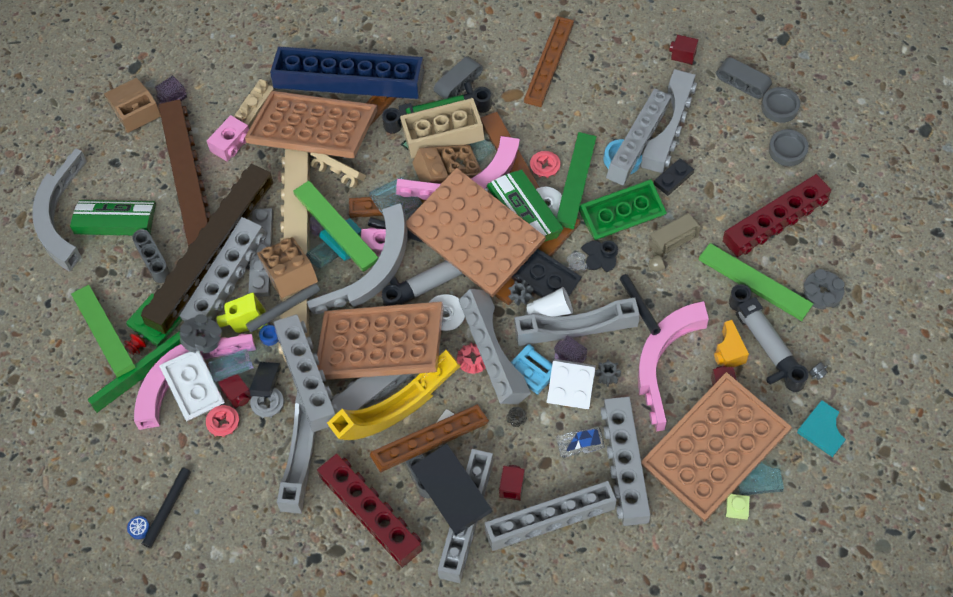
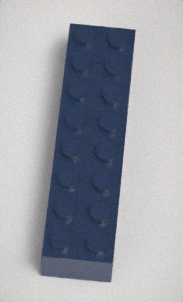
[270,46,424,99]

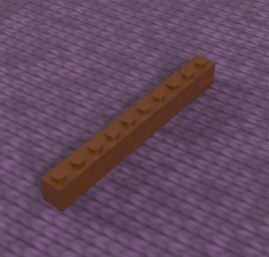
[158,99,211,247]

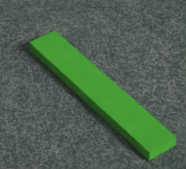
[293,181,379,272]
[699,243,813,321]
[71,285,136,378]

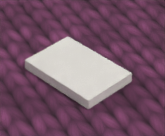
[159,350,225,422]

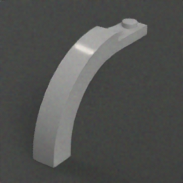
[32,148,87,272]
[307,203,408,314]

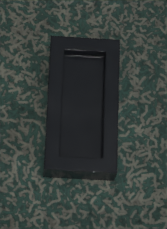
[249,362,281,398]

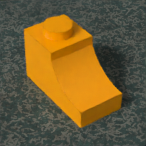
[714,320,749,367]

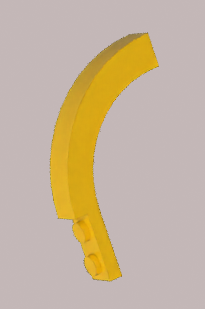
[327,350,461,440]

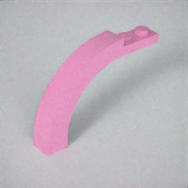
[396,136,520,200]
[638,301,709,432]
[134,334,256,430]

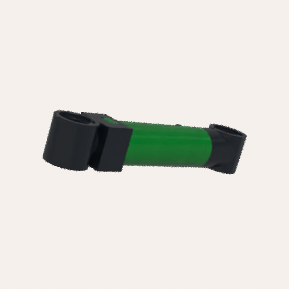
[382,81,492,134]

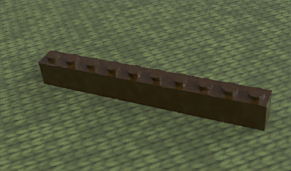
[141,164,274,335]

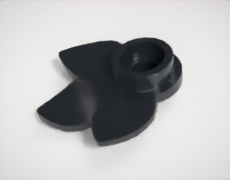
[581,240,618,272]

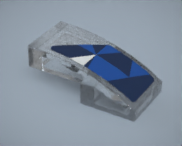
[556,427,605,458]

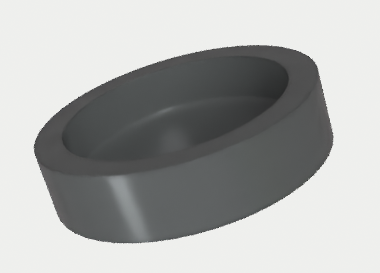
[761,87,800,123]
[769,129,808,166]

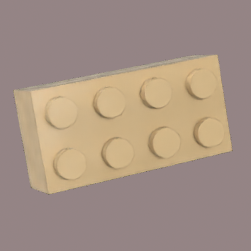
[400,98,484,159]

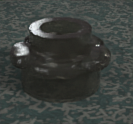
[506,407,527,427]

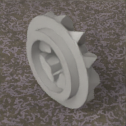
[250,388,284,418]

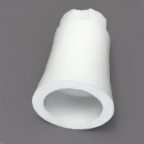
[526,287,573,317]

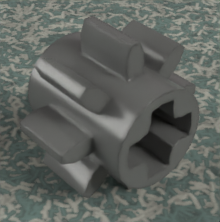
[508,280,534,306]
[595,359,621,387]

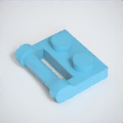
[511,344,553,395]

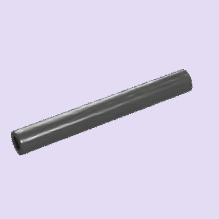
[245,283,320,333]

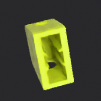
[217,293,268,333]

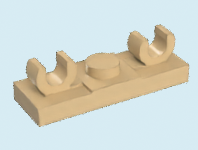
[234,79,275,128]
[310,153,367,188]

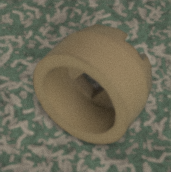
[649,255,665,272]

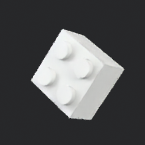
[547,359,596,409]

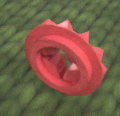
[530,151,560,179]
[457,342,486,374]
[206,405,240,437]

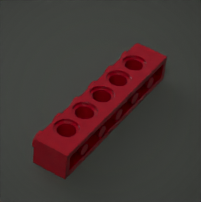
[723,174,831,258]
[317,453,422,568]

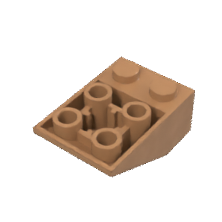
[104,78,161,133]
[412,145,482,184]
[257,237,318,299]

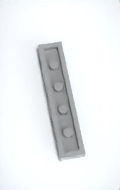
[248,208,273,297]

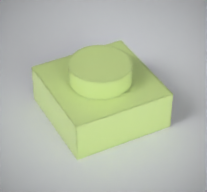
[726,494,750,519]

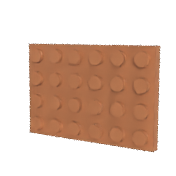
[245,91,377,158]
[406,168,546,297]
[317,302,444,380]
[641,372,792,522]

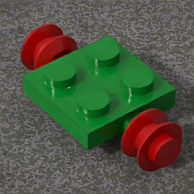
[124,293,182,355]

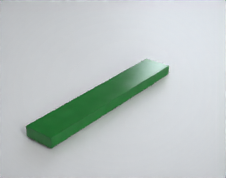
[557,132,597,229]
[88,331,181,413]

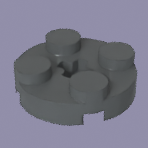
[803,269,845,309]
[179,314,222,353]

